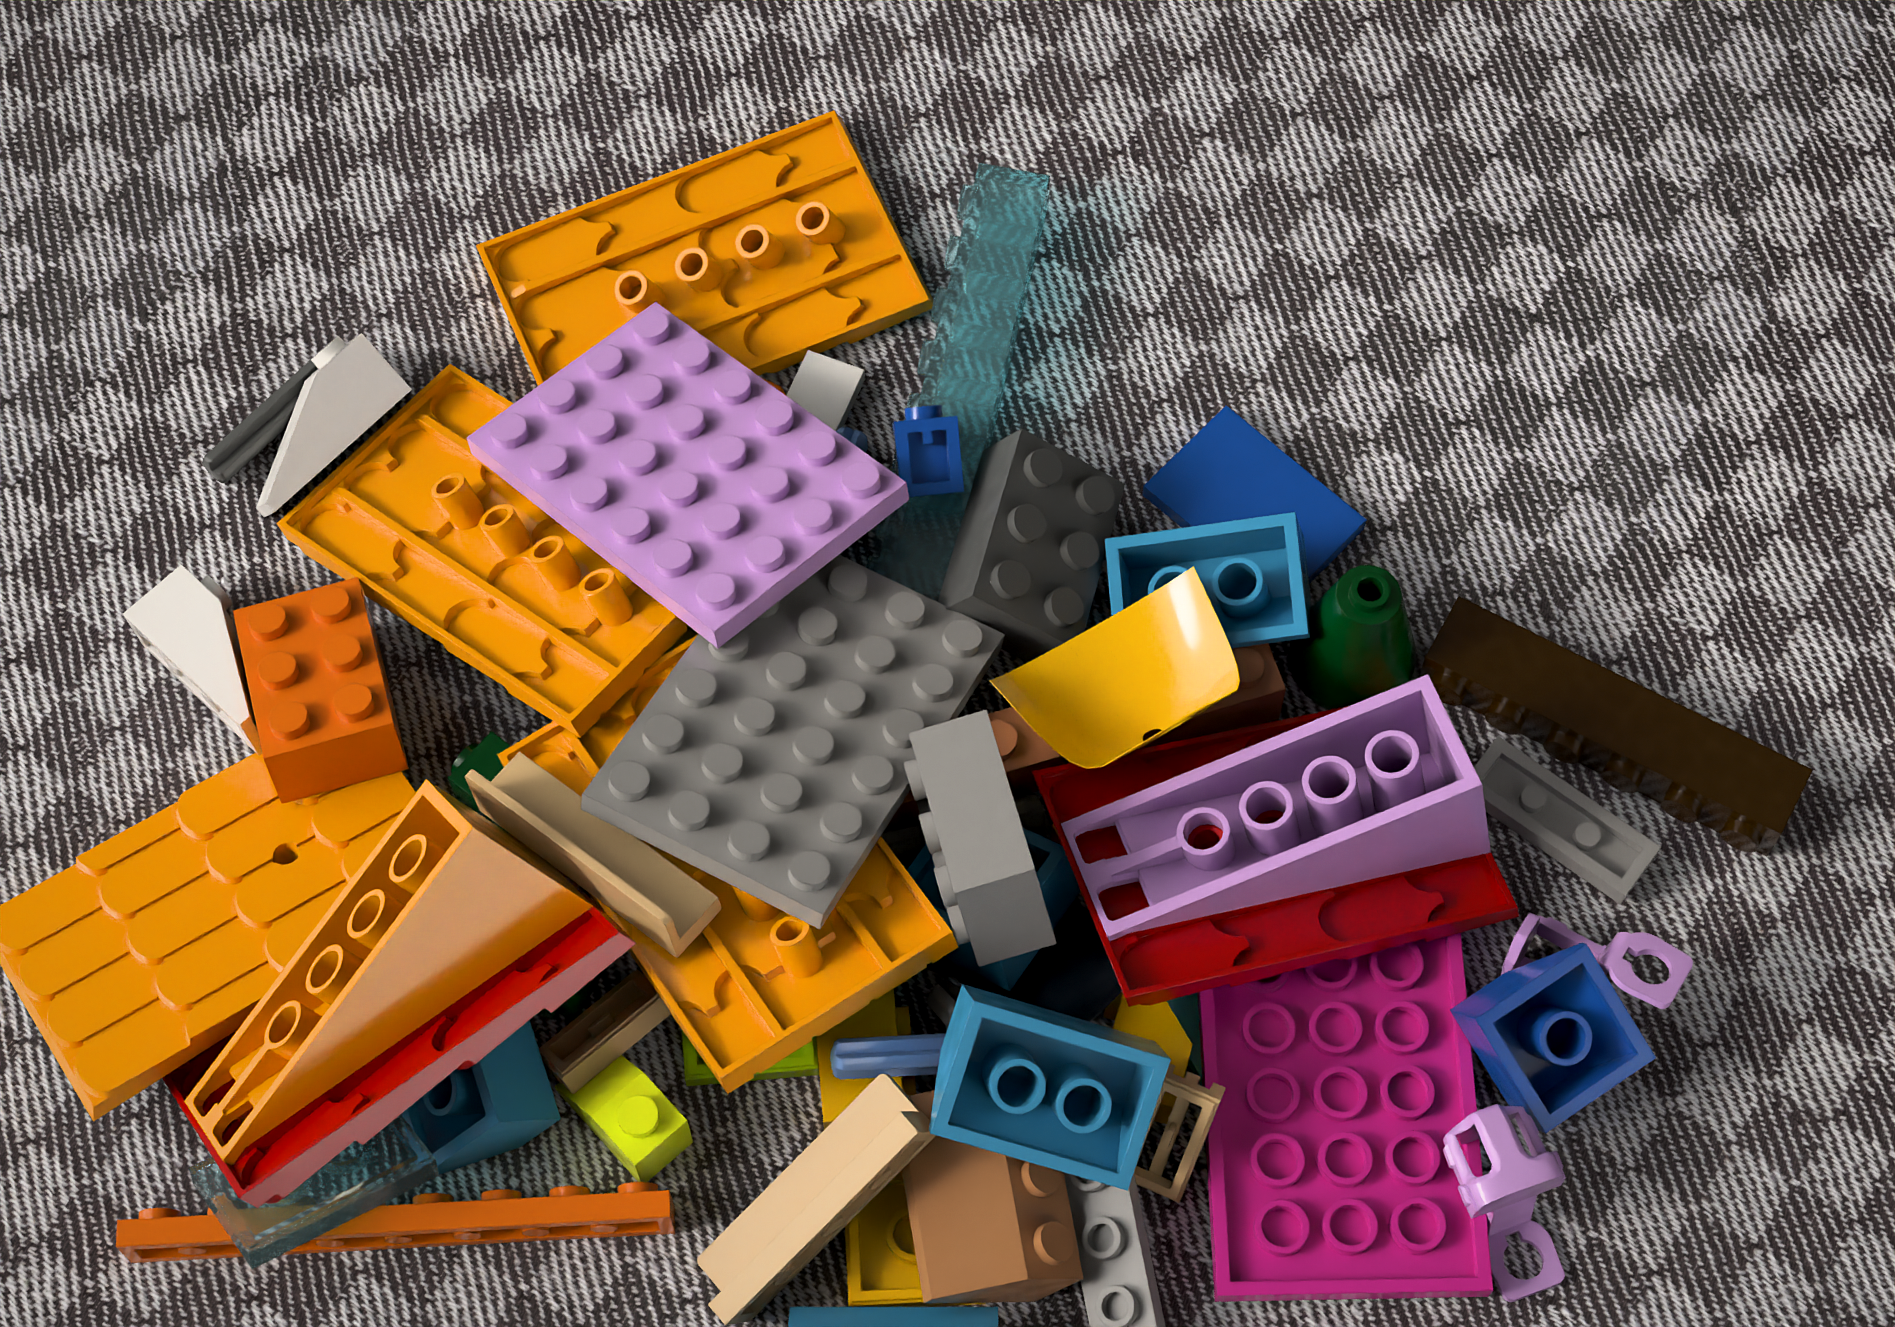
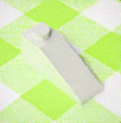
[256,333,412,517]
[123,565,262,756]

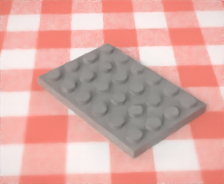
[581,555,1005,929]

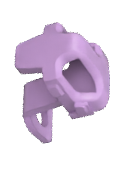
[1501,913,1693,1009]
[1443,1104,1566,1302]

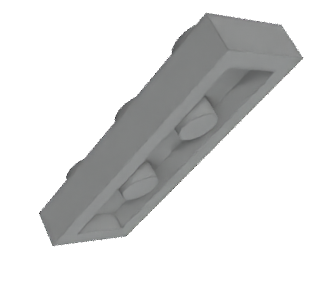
[1474,736,1661,905]

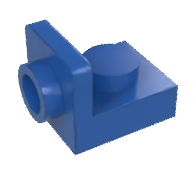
[892,405,964,497]

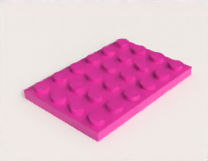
[1197,933,1493,1302]

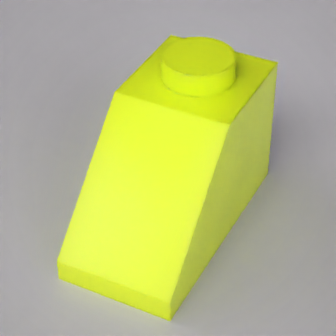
[555,1055,693,1182]

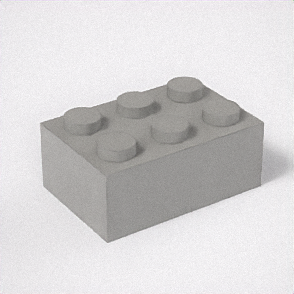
[904,710,1057,967]

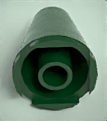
[1290,565,1416,710]

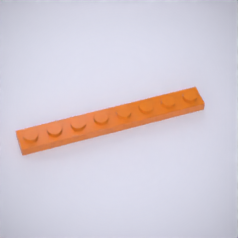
[116,1182,675,1263]

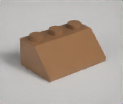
[901,1090,1084,1303]

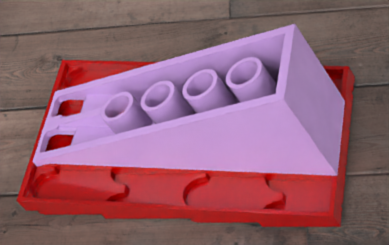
[1032,674,1519,1007]

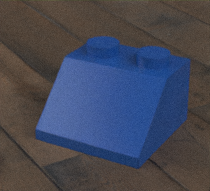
[1450,943,1656,1134]

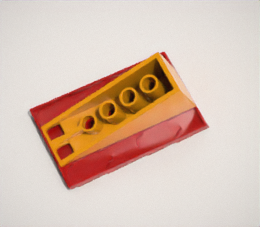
[162,779,636,1208]

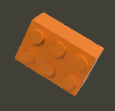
[233,577,409,804]

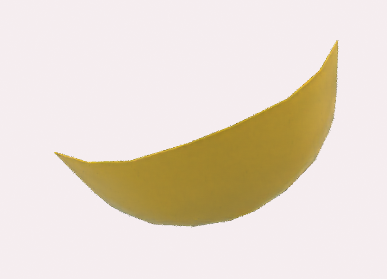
[989,566,1240,769]

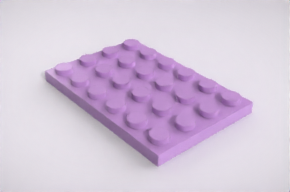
[467,302,909,648]

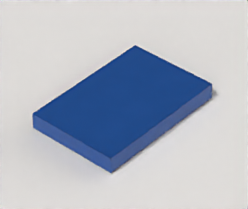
[1142,406,1367,584]

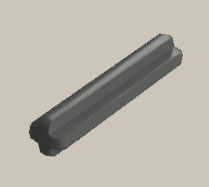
[202,343,329,483]

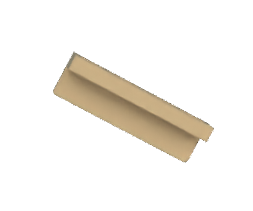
[465,751,722,958]
[697,1074,936,1325]

